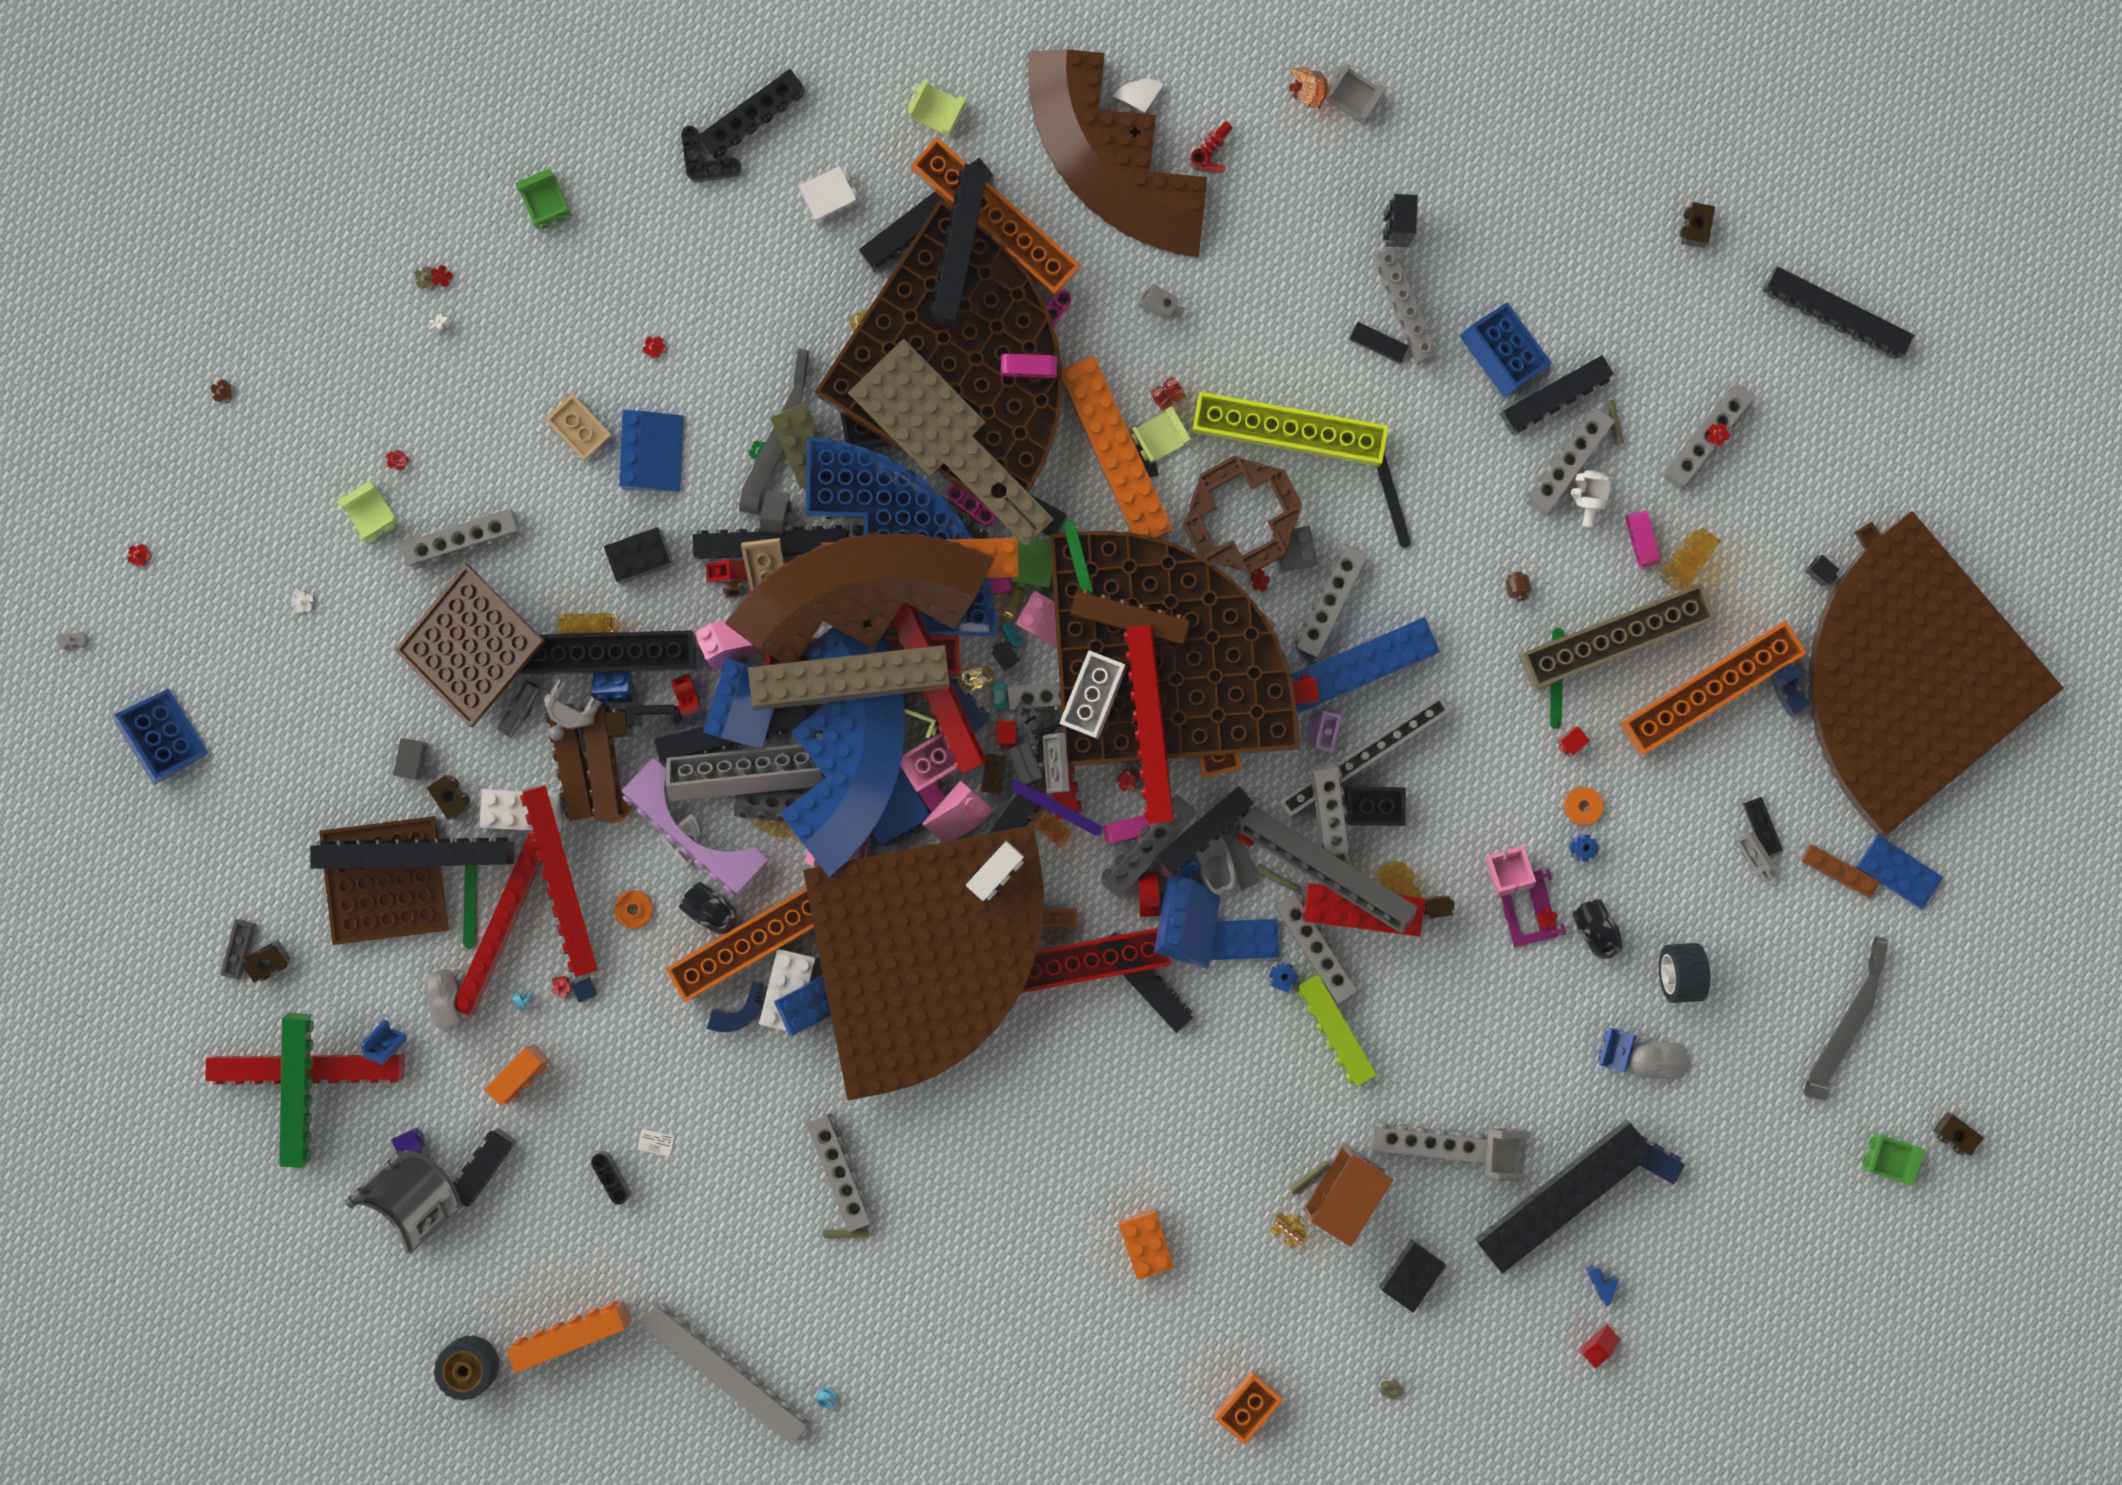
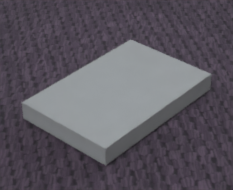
[1043,733,1070,793]

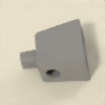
[1138,284,1185,319]

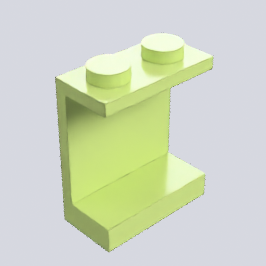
[907,79,967,137]
[1130,406,1191,464]
[337,481,399,543]
[904,708,939,739]

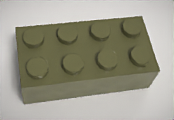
[770,402,821,489]

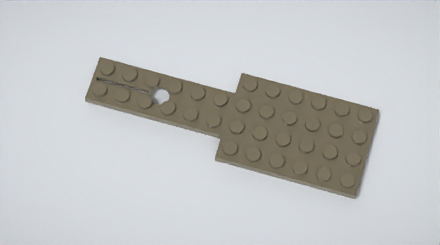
[848,339,1054,547]

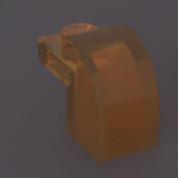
[1291,67,1328,109]
[1032,810,1072,848]

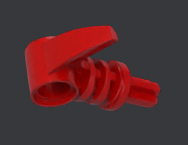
[1190,121,1233,174]

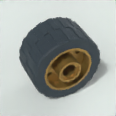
[434,1335,499,1401]

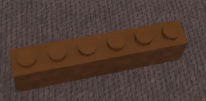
[1070,589,1191,646]
[545,703,594,821]
[581,703,624,822]

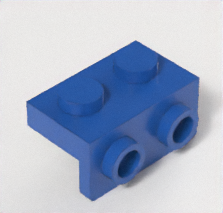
[590,672,633,704]
[361,1020,407,1065]
[1598,1028,1636,1072]

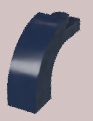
[1772,663,1811,717]
[706,981,764,1032]

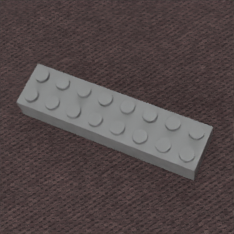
[666,744,824,802]

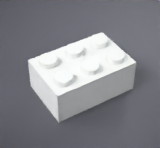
[966,841,1024,901]

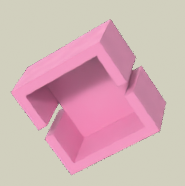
[1484,846,1536,898]

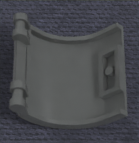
[345,1150,463,1254]

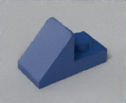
[1585,1265,1619,1306]

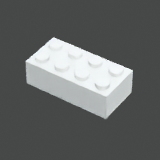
[1060,651,1127,739]
[479,789,563,832]
[759,948,817,1031]

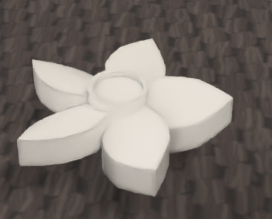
[429,313,449,332]

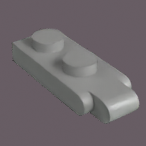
[1735,831,1776,882]

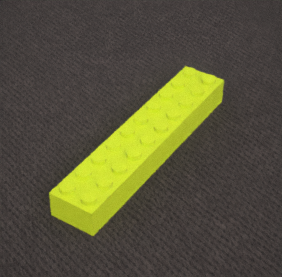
[1192,391,1389,467]

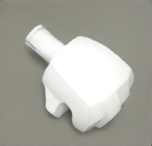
[1571,470,1611,527]

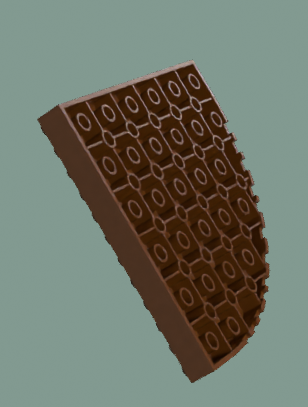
[815,199,1062,509]
[1808,511,2064,836]
[1050,531,1300,767]
[803,825,1044,1101]

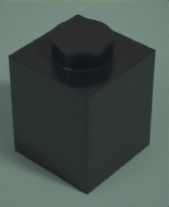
[1805,555,1840,586]
[991,641,1020,672]

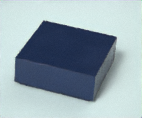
[572,977,597,1003]

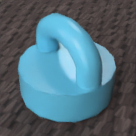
[512,992,532,1012]
[816,1387,837,1409]

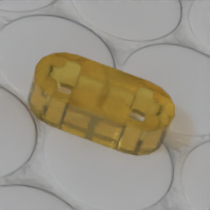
[1002,587,1027,622]
[958,667,994,690]
[754,819,790,838]

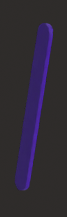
[1011,781,1102,835]

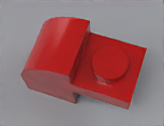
[671,673,702,716]
[1138,872,1159,917]

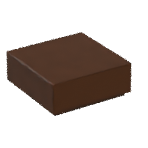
[1854,522,1880,548]
[722,580,745,598]

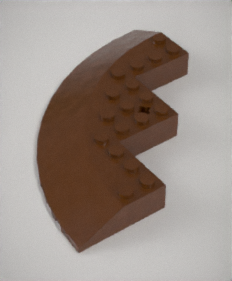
[1028,49,1207,258]
[725,532,994,663]

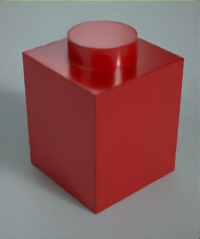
[996,721,1016,748]
[1557,726,1590,756]

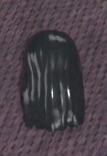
[679,882,738,934]
[1572,899,1622,959]

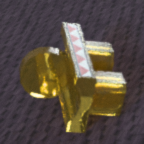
[1270,1212,1307,1248]

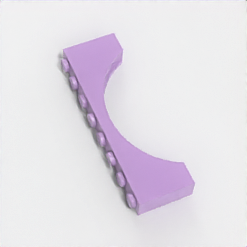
[621,758,768,896]

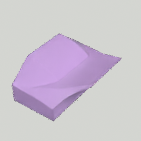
[1306,711,1342,753]

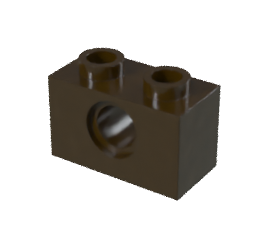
[1680,202,1716,248]
[606,708,633,738]
[981,753,1006,795]
[427,775,471,820]
[1423,895,1455,919]
[241,939,290,983]
[1932,1112,1984,1156]

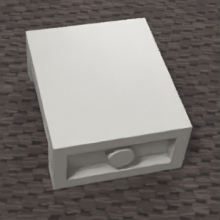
[799,166,859,225]

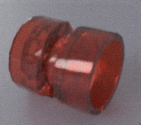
[1150,376,1186,412]

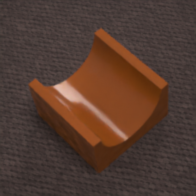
[1303,1144,1393,1247]

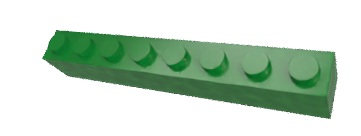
[279,1012,314,1168]

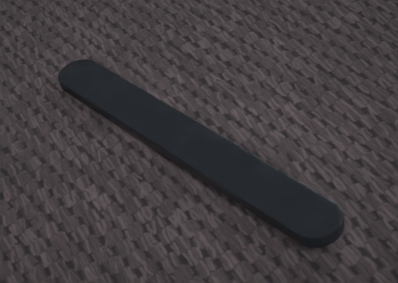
[1376,453,1411,548]

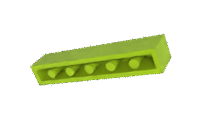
[1296,973,1376,1087]

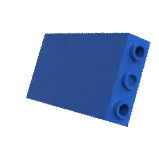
[872,767,930,847]

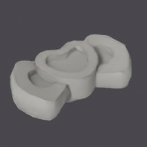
[57,632,87,649]

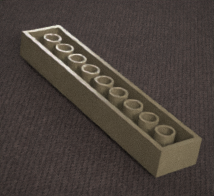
[1518,583,1716,690]
[748,645,949,711]

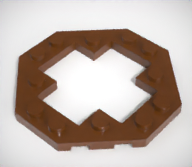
[1183,456,1303,574]

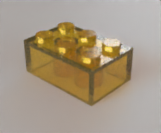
[1659,527,1721,591]

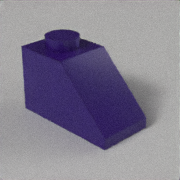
[391,1128,425,1154]

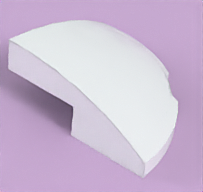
[1112,79,1164,114]
[659,813,700,867]

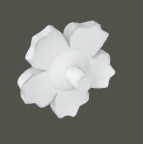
[290,590,314,613]

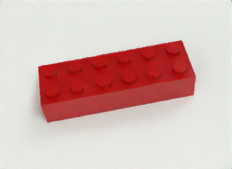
[1302,882,1425,937]

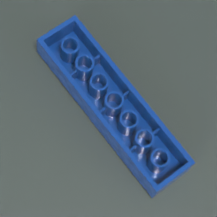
[1291,617,1440,713]

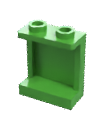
[515,168,571,229]
[1011,538,1052,592]
[1862,1133,1925,1186]

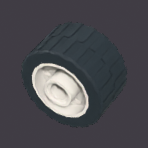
[1659,943,1711,1003]

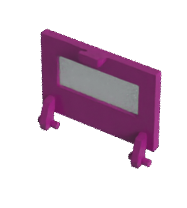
[1501,868,1566,947]

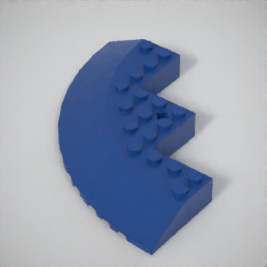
[806,437,997,636]
[780,619,906,878]

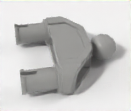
[544,678,602,741]

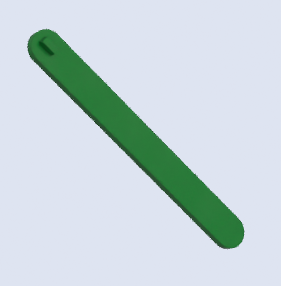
[1064,521,1095,596]
[1550,628,1564,729]
[463,865,477,948]

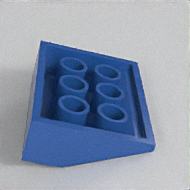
[1459,302,1552,397]
[619,410,684,492]
[703,658,775,749]
[114,688,209,785]
[1154,875,1221,969]

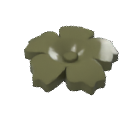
[414,266,434,290]
[1380,1379,1404,1399]

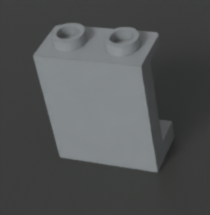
[1325,64,1386,125]
[1485,1128,1530,1182]

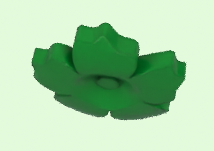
[748,440,766,461]

